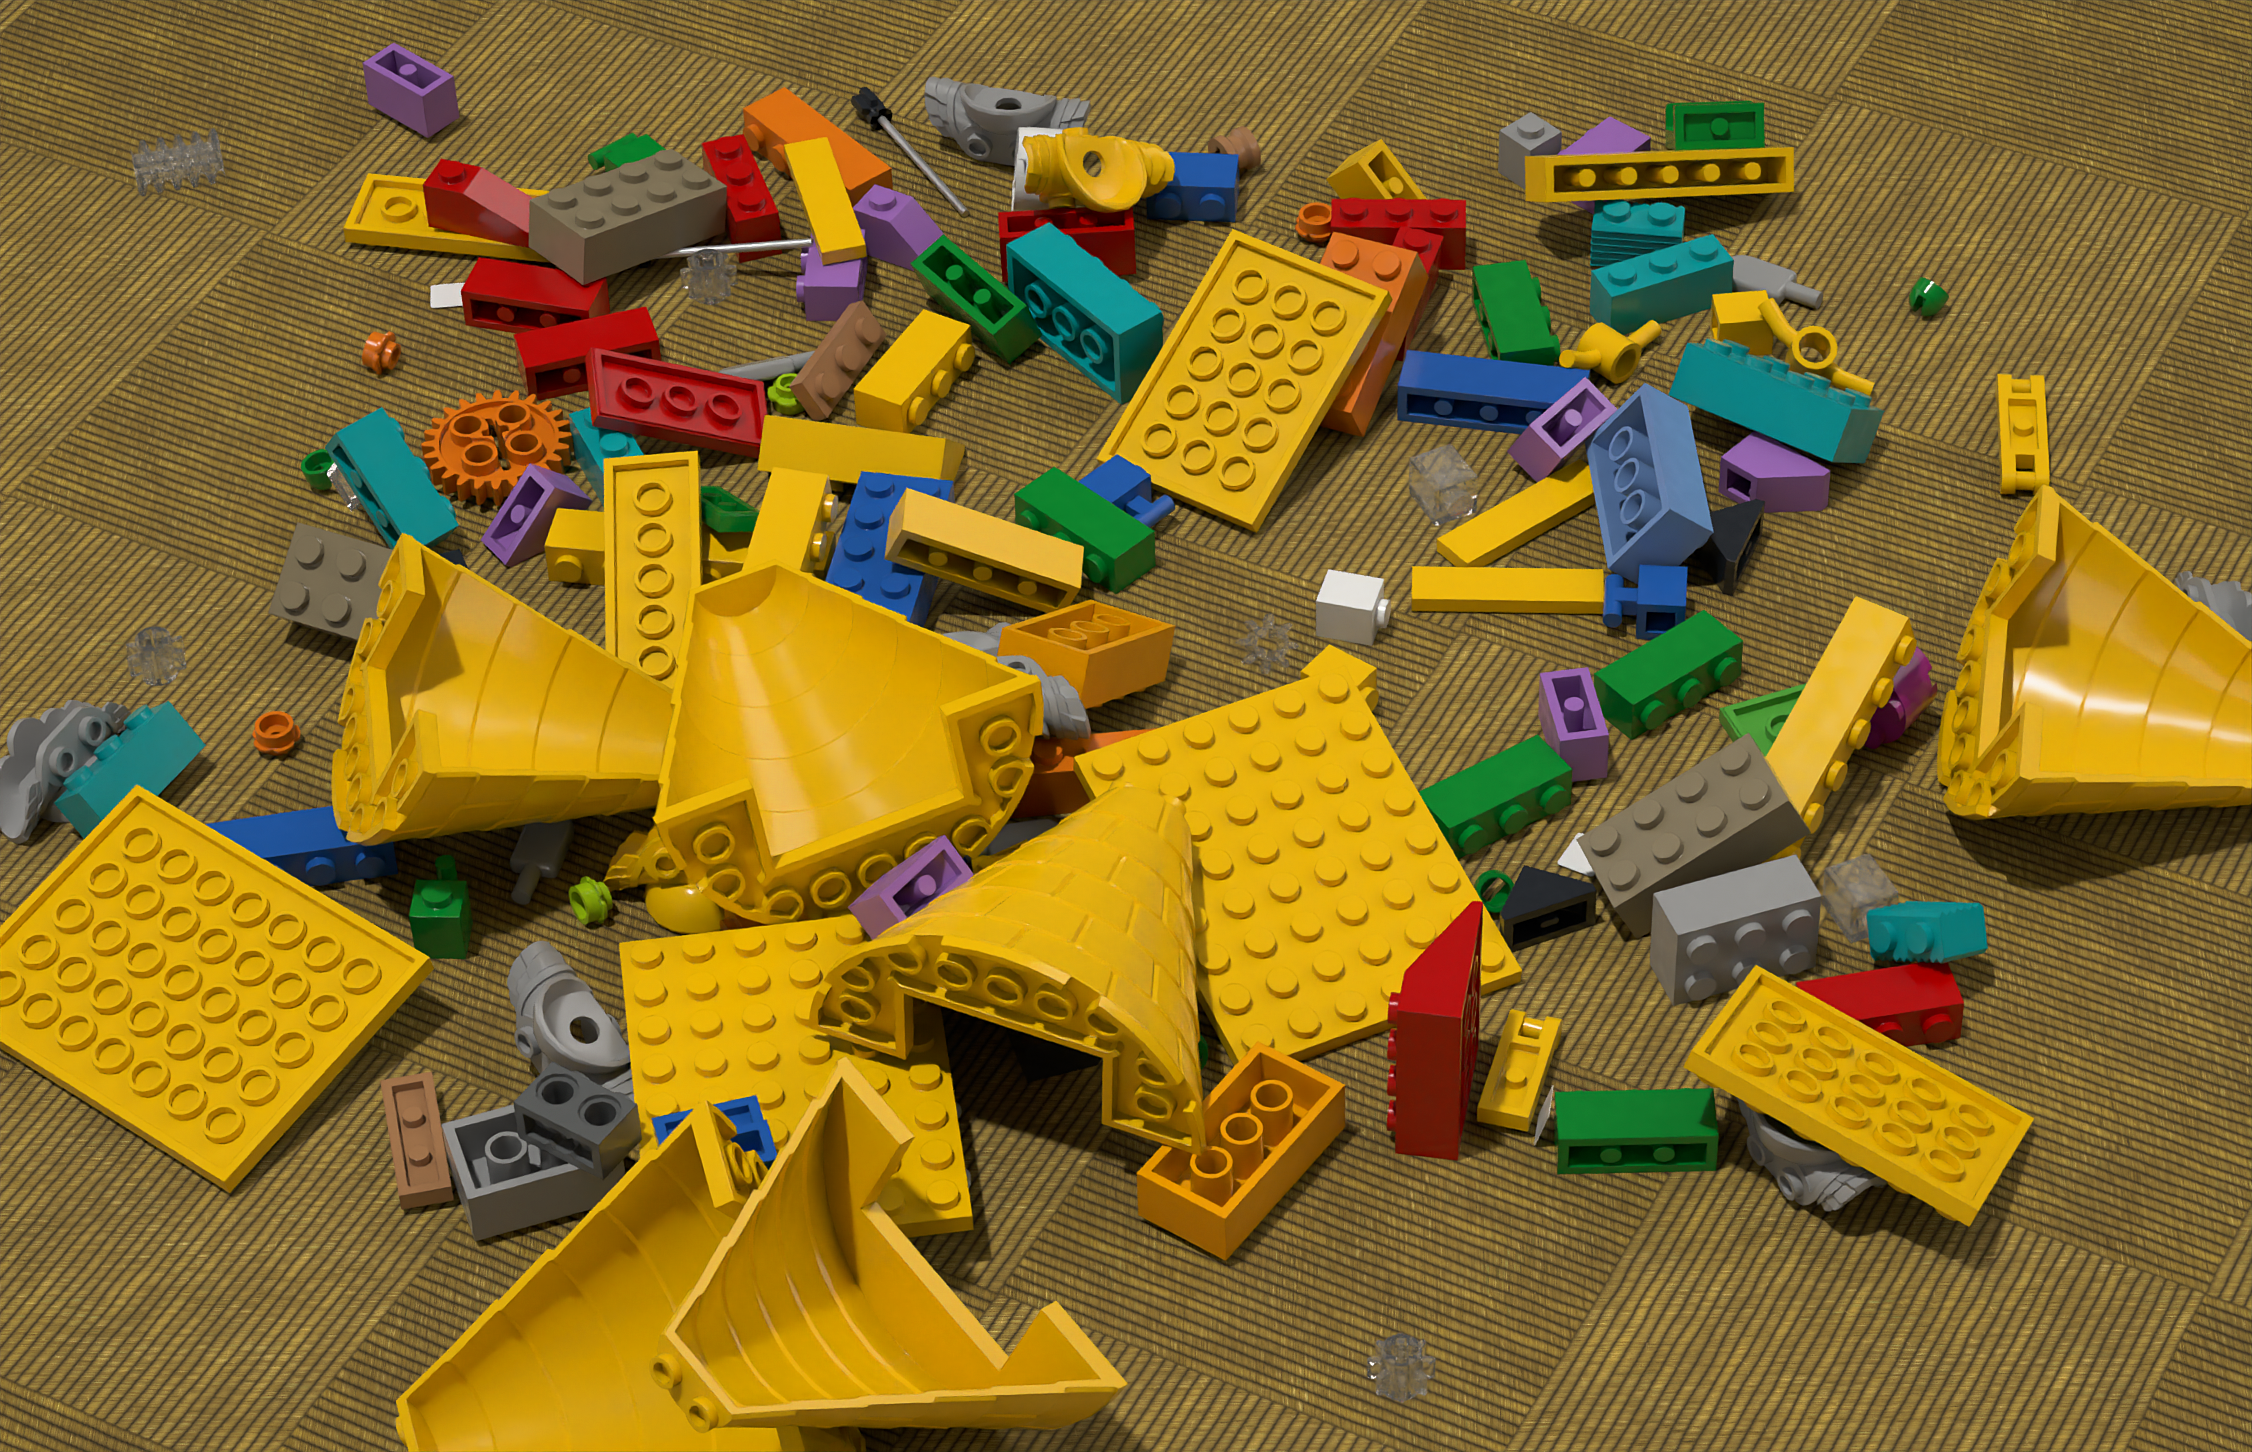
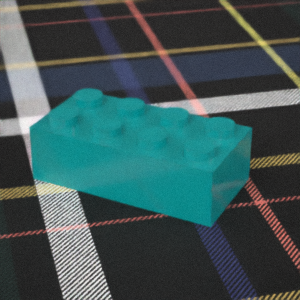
[1006,222,1164,405]
[1668,338,1884,463]

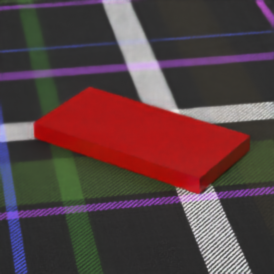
[585,347,768,458]

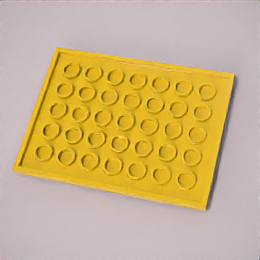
[1073,665,1522,1066]
[0,785,435,1193]
[619,915,974,1238]

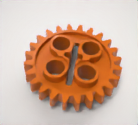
[421,390,574,506]

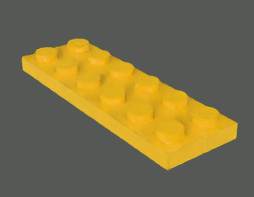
[343,173,551,263]
[604,451,703,690]

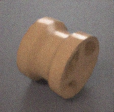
[1208,126,1261,170]

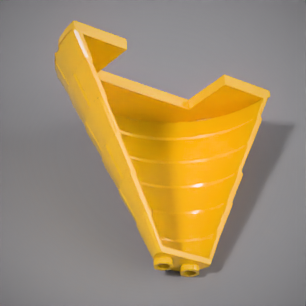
[1937,484,2252,820]
[331,533,673,846]
[652,559,1044,925]
[809,780,1206,1156]
[649,1056,1128,1433]
[396,1100,866,1452]

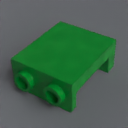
[1665,101,1765,150]

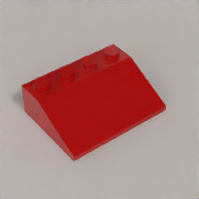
[1387,901,1483,1161]

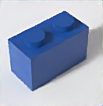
[1146,152,1239,222]

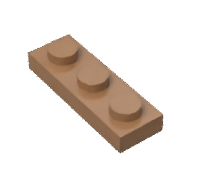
[789,300,887,421]
[380,1071,454,1210]

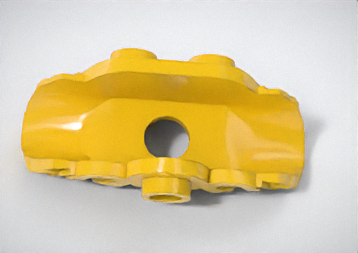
[1022,127,1175,213]
[603,825,725,935]

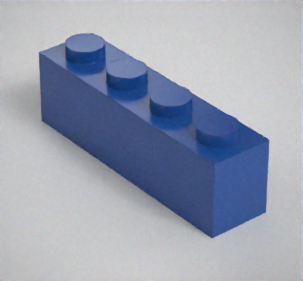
[1397,350,1590,434]
[205,806,398,887]

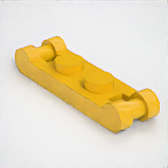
[1995,374,2050,495]

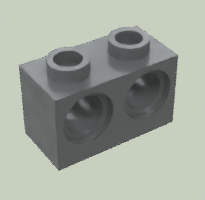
[513,1062,642,1180]

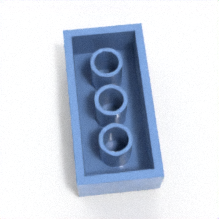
[1585,383,1714,584]

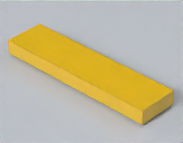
[784,137,867,265]
[1437,459,1596,567]
[1411,566,1604,614]

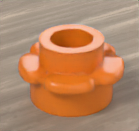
[1295,202,1331,243]
[362,331,401,375]
[252,711,301,756]

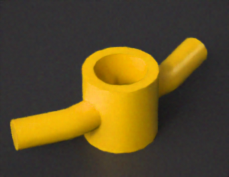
[1758,298,1875,396]
[1559,320,1662,384]

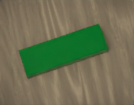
[701,486,760,532]

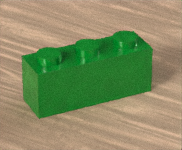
[910,234,1042,365]
[1472,260,1561,366]
[1014,466,1156,594]
[1594,610,1743,740]
[1419,734,1572,859]
[1553,1088,1719,1175]

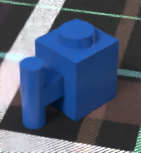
[1078,454,1175,528]
[1603,565,1688,640]

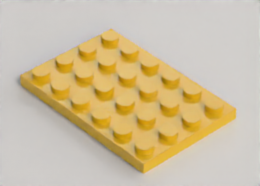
[1096,229,1393,533]
[1683,965,2034,1227]

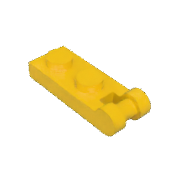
[1477,1009,1563,1132]

